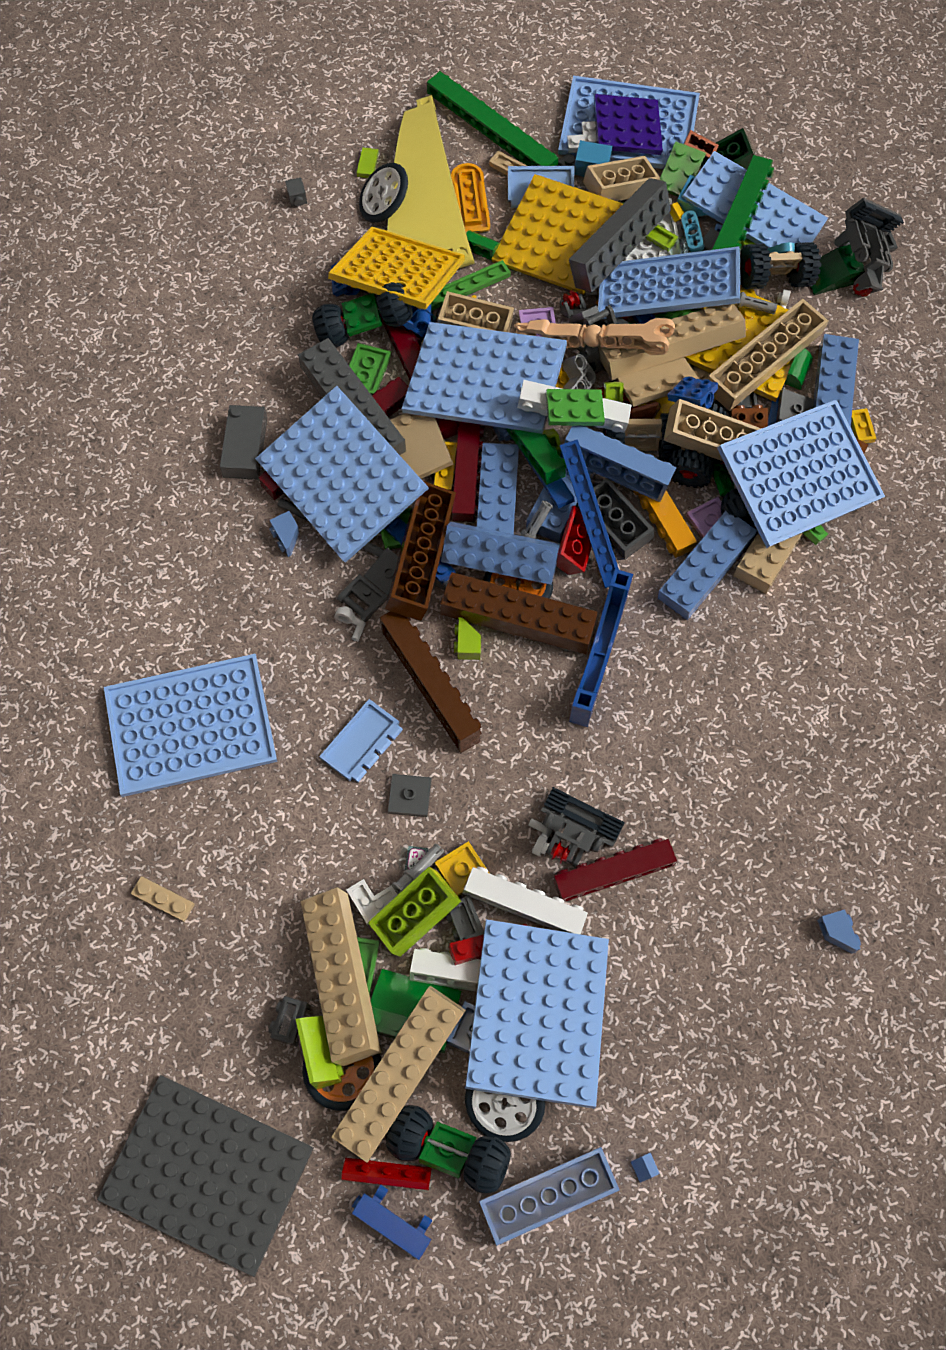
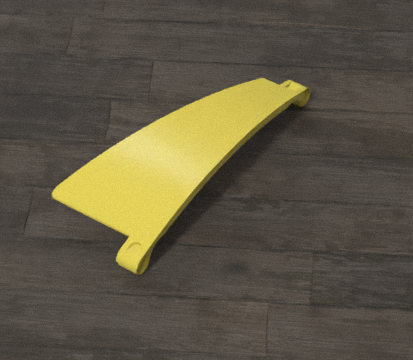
[387,95,475,268]

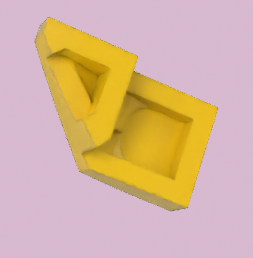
[670,202,685,222]

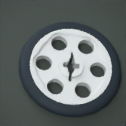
[359,163,408,223]
[465,1089,545,1142]

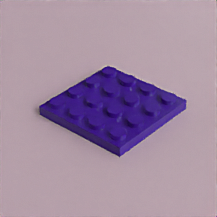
[594,94,663,155]

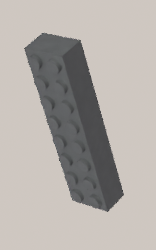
[569,178,671,293]
[298,338,406,455]

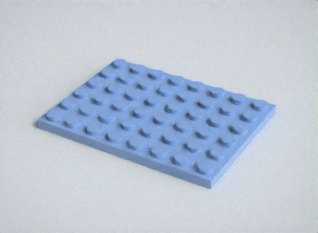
[558,75,700,169]
[402,322,567,434]
[255,386,429,563]
[717,400,885,548]
[104,654,277,797]
[465,919,609,1109]

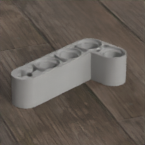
[562,354,596,389]

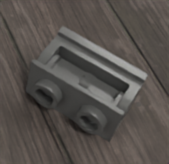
[446,895,484,941]

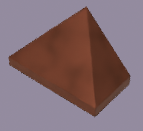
[684,130,719,159]
[629,402,661,419]

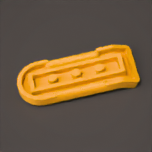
[451,163,490,233]

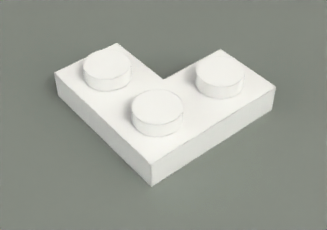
[567,121,597,153]
[346,879,397,926]

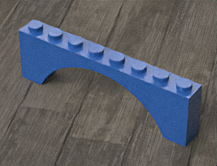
[569,569,633,727]

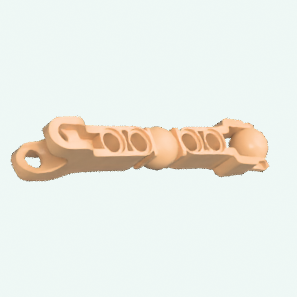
[514,318,675,355]

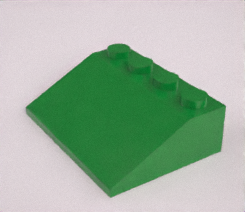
[370,969,462,1053]

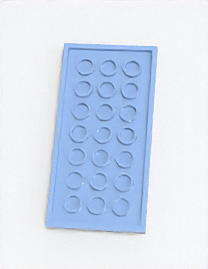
[682,151,828,248]
[598,247,740,319]

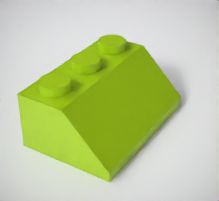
[296,1016,344,1090]

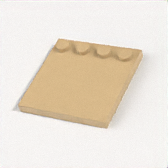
[616,357,699,407]
[390,413,453,479]

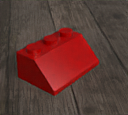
[556,505,592,575]

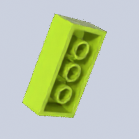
[368,867,461,957]

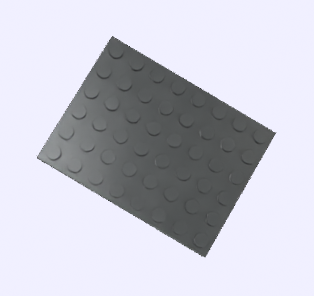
[97,1075,314,1277]

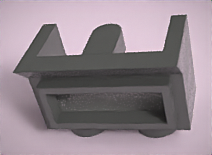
[269,996,311,1047]

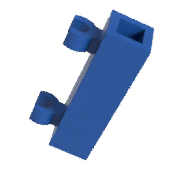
[352,1185,433,1260]

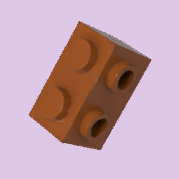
[729,405,768,428]

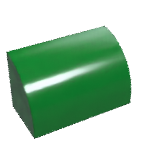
[466,230,500,261]
[784,348,813,390]

